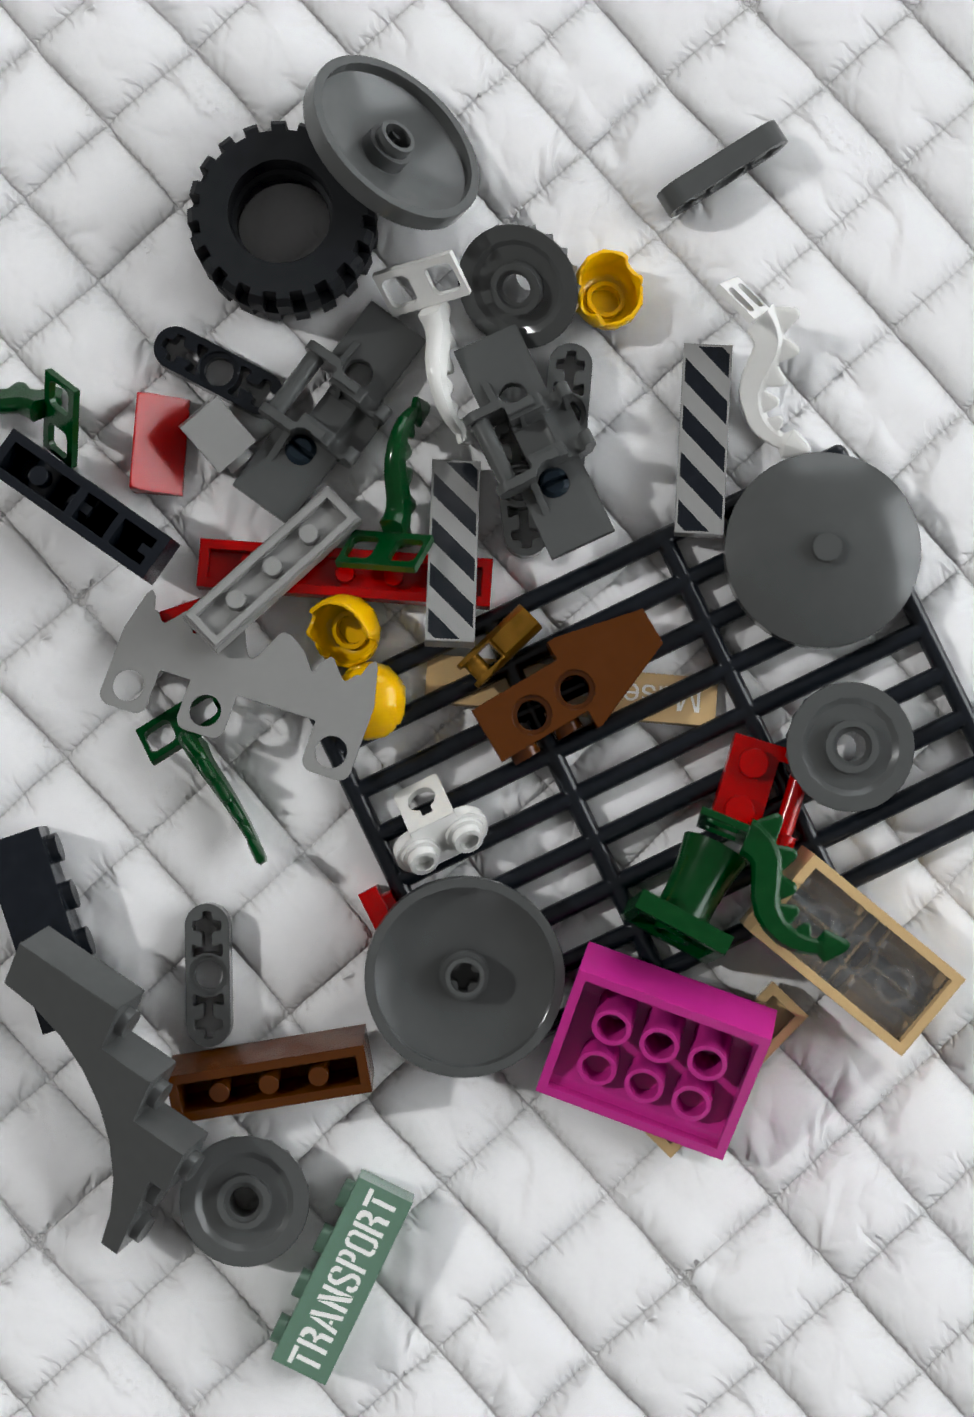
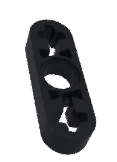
[154,326,282,419]

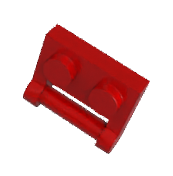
[711,733,805,848]

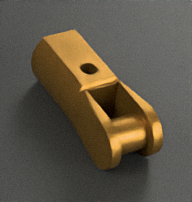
[457,604,542,688]

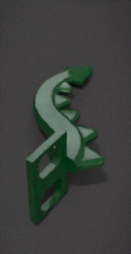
[0,368,80,468]
[335,397,435,573]
[136,695,267,865]
[696,806,850,963]

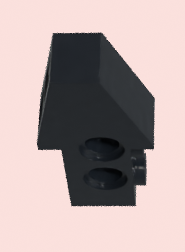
[0,428,180,585]

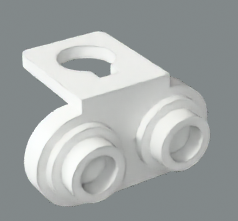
[393,774,488,875]

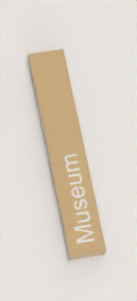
[424,655,718,727]

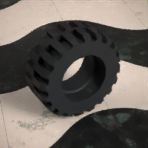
[187,121,378,321]

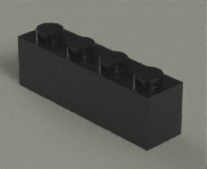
[0,826,96,1035]

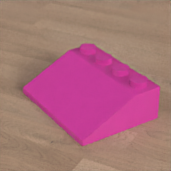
[535,941,777,1161]

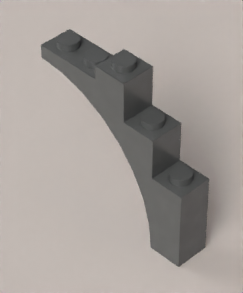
[4,926,208,1254]

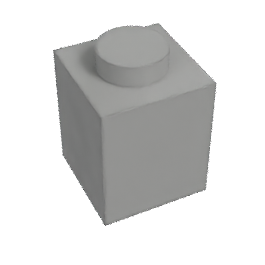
[178,395,256,473]

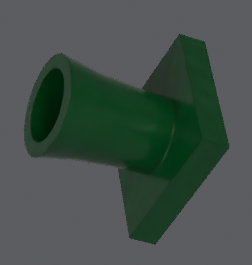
[620,831,747,964]

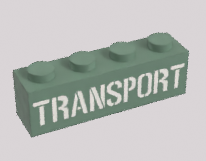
[269,1169,414,1385]

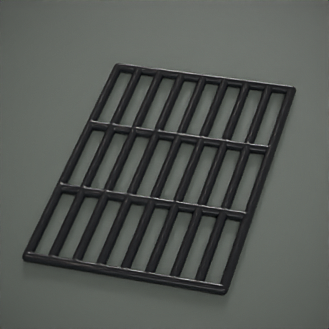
[310,445,974,1039]

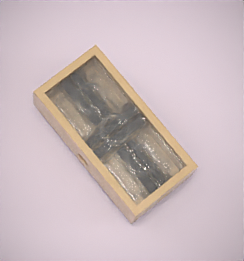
[739,845,966,1056]

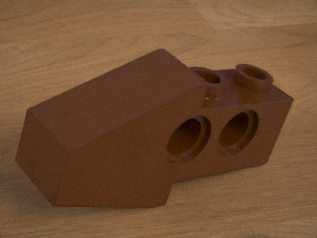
[471,609,663,766]

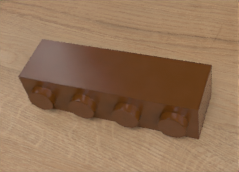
[169,1024,374,1121]

